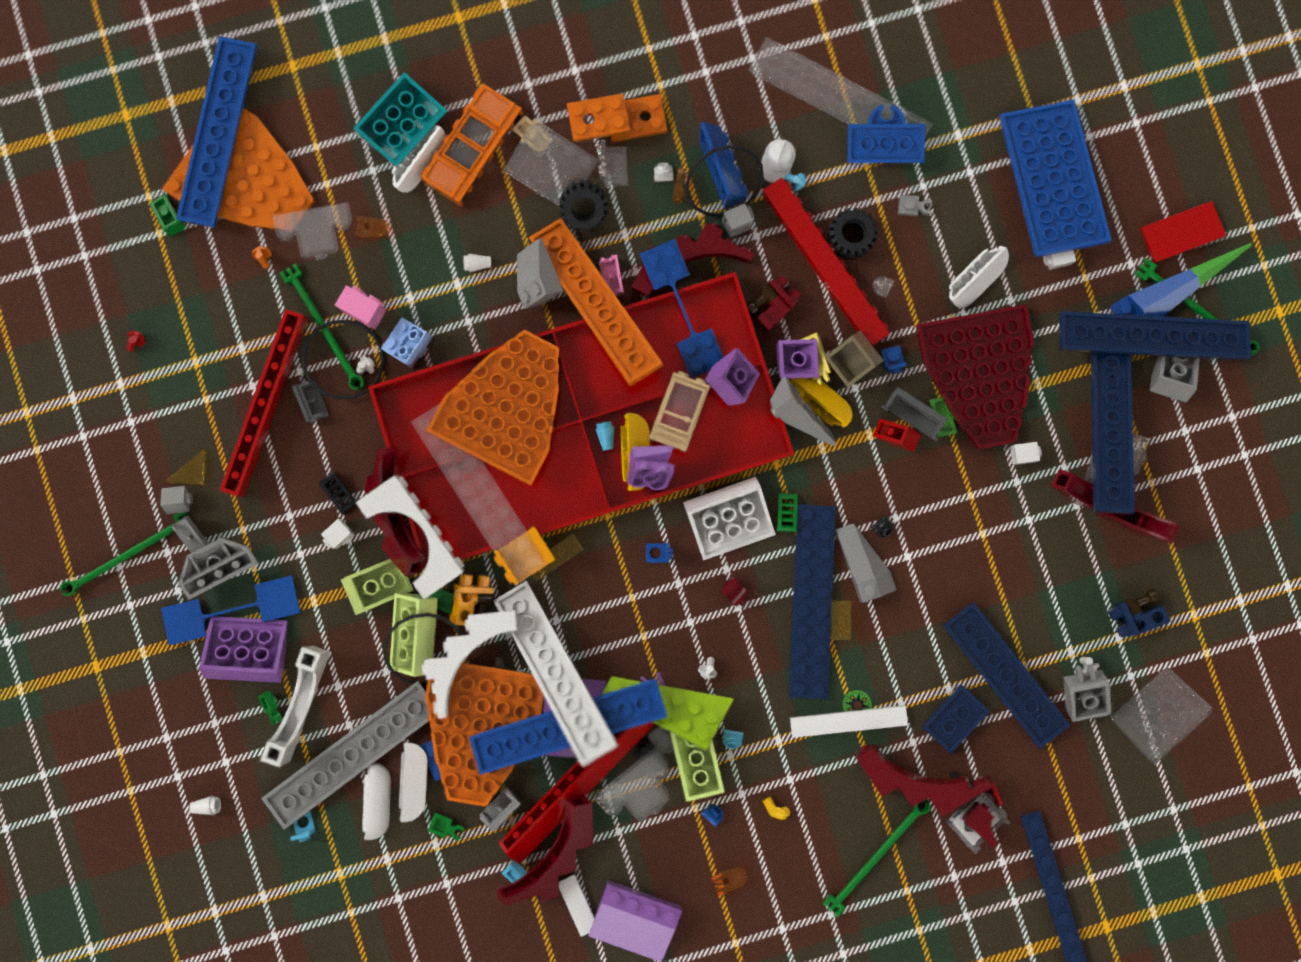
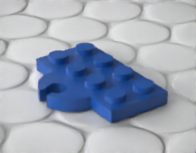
[847,105,925,163]

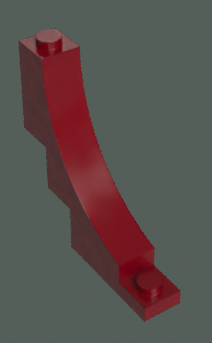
[856,743,993,817]

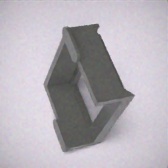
[881,387,947,442]

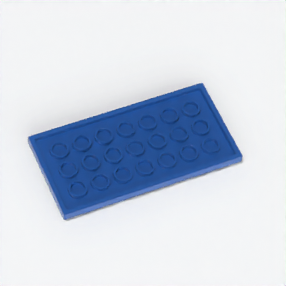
[999,100,1112,258]

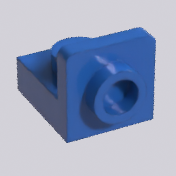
[880,345,907,375]

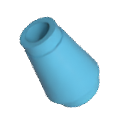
[595,421,614,450]

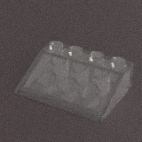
[504,118,599,206]
[1110,666,1212,765]

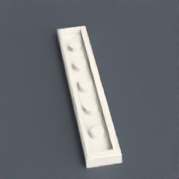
[790,705,908,738]

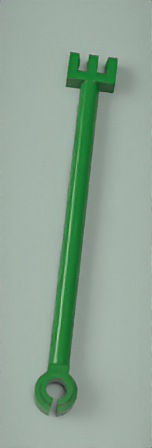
[1134,258,1260,356]
[280,263,365,391]
[60,512,191,596]
[822,799,930,917]

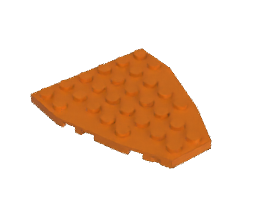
[162,108,315,232]
[426,329,559,486]
[425,662,544,806]

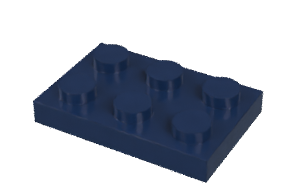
[921,684,990,754]

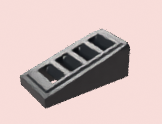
[319,471,356,514]

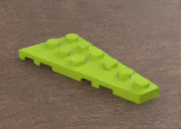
[602,677,733,751]

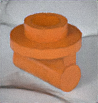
[252,246,272,269]

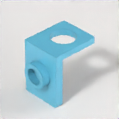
[290,810,316,842]

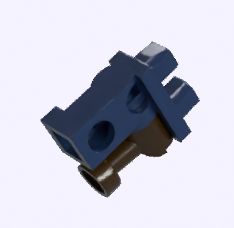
[1108,588,1171,637]

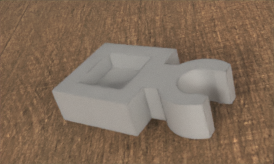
[898,195,932,217]

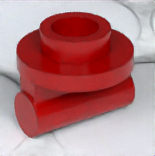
[127,331,146,352]

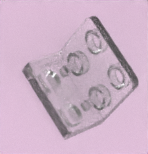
[598,140,628,187]

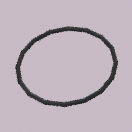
[685,145,764,217]
[302,320,385,400]
[382,613,463,686]

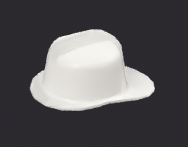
[761,139,795,183]

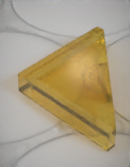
[166,450,207,485]

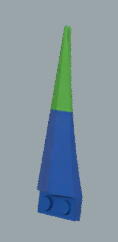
[1109,243,1252,317]

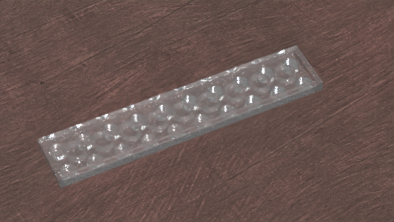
[748,37,933,138]
[411,403,548,585]

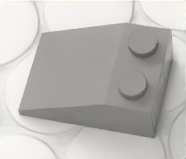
[517,238,563,309]
[1150,356,1200,403]

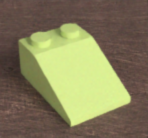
[341,559,414,615]

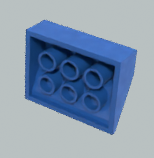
[699,122,749,209]

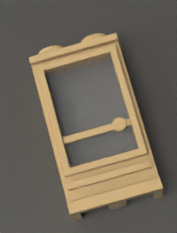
[649,371,710,453]

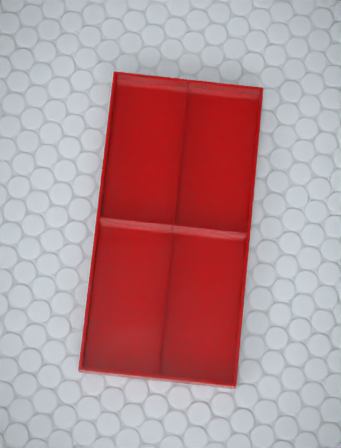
[368,272,794,570]

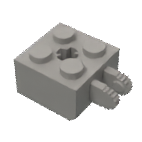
[1063,664,1111,722]

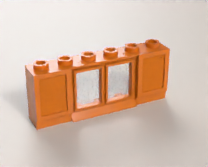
[421,83,523,207]

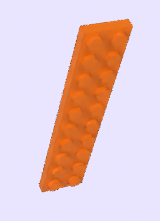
[529,218,663,386]

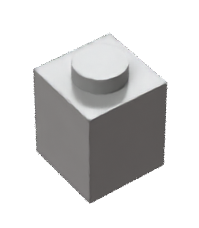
[160,486,193,514]

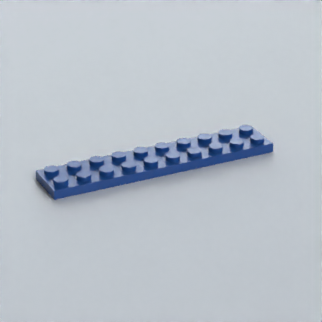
[176,36,258,228]
[469,678,668,775]

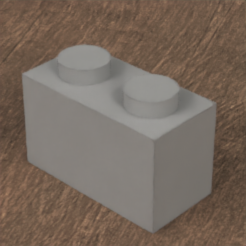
[722,204,754,238]

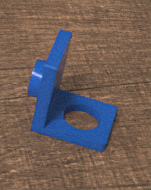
[646,543,673,563]

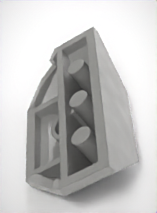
[179,537,258,600]

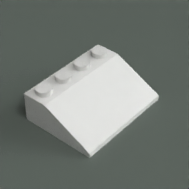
[683,477,775,561]

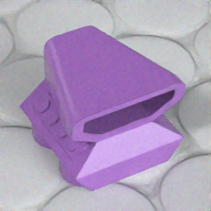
[627,446,674,490]

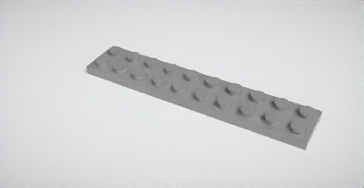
[261,681,429,829]

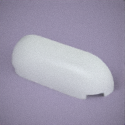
[392,125,445,193]
[949,246,1009,308]
[399,743,427,822]
[363,762,391,840]

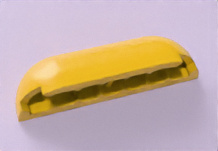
[788,378,852,428]
[620,413,650,491]

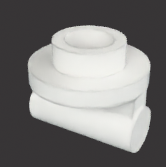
[654,163,673,182]
[356,356,375,376]
[698,657,717,679]
[1079,657,1099,673]

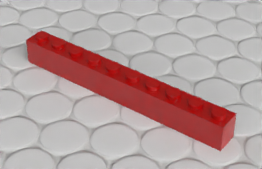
[762,177,890,346]
[220,309,308,498]
[499,722,655,864]

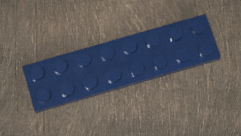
[942,602,1070,749]

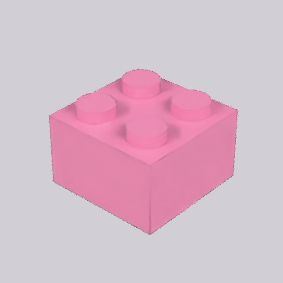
[335,285,386,330]

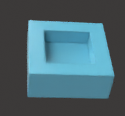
[502,860,528,883]

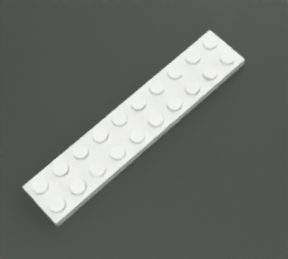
[493,581,618,767]

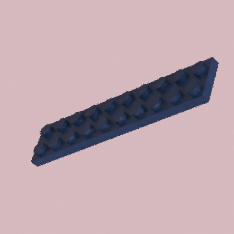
[1059,311,1251,360]
[1091,352,1135,515]
[788,505,836,699]

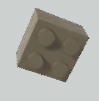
[825,330,884,387]

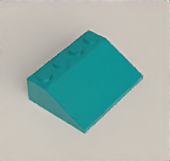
[353,72,447,167]

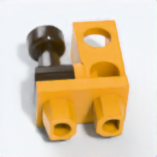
[449,574,494,625]

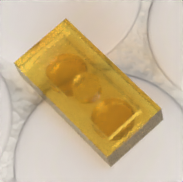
[831,601,851,640]

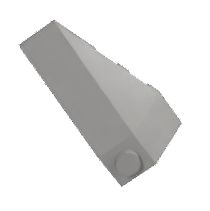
[770,376,836,446]
[835,523,896,603]

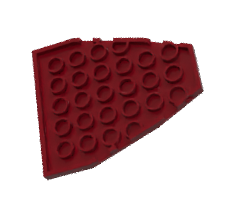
[915,304,1034,450]

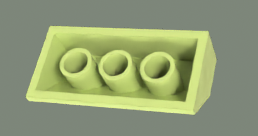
[390,593,437,677]
[670,732,725,802]

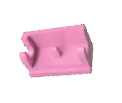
[599,255,624,297]

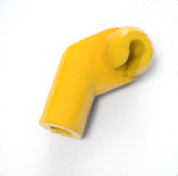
[763,797,790,820]

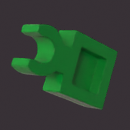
[258,690,283,726]
[428,812,465,840]

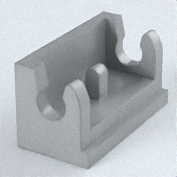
[171,515,209,553]
[480,787,522,832]

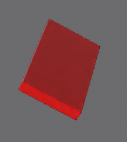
[1140,201,1226,263]

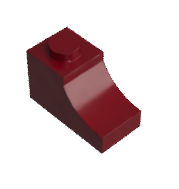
[719,577,750,607]
[961,801,999,848]

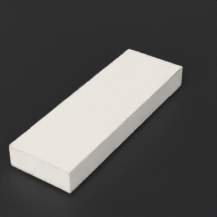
[559,873,594,937]

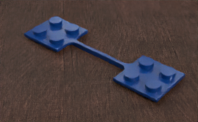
[639,239,724,378]
[161,576,301,646]

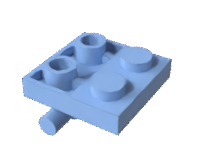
[381,317,433,369]

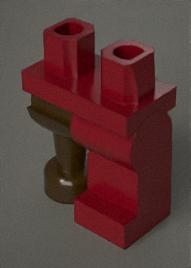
[746,275,802,333]

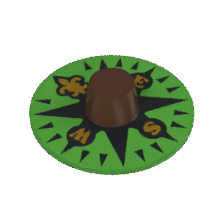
[843,690,872,712]

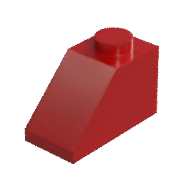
[873,419,921,452]

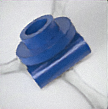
[701,804,724,827]

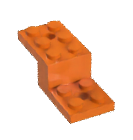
[567,93,667,142]

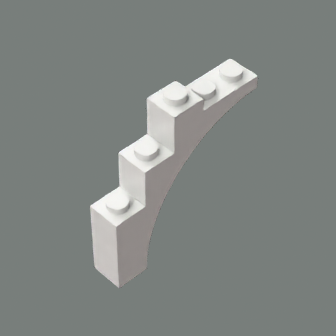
[422,610,518,718]

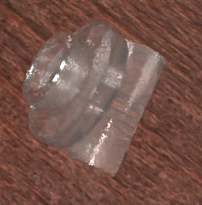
[872,276,894,298]

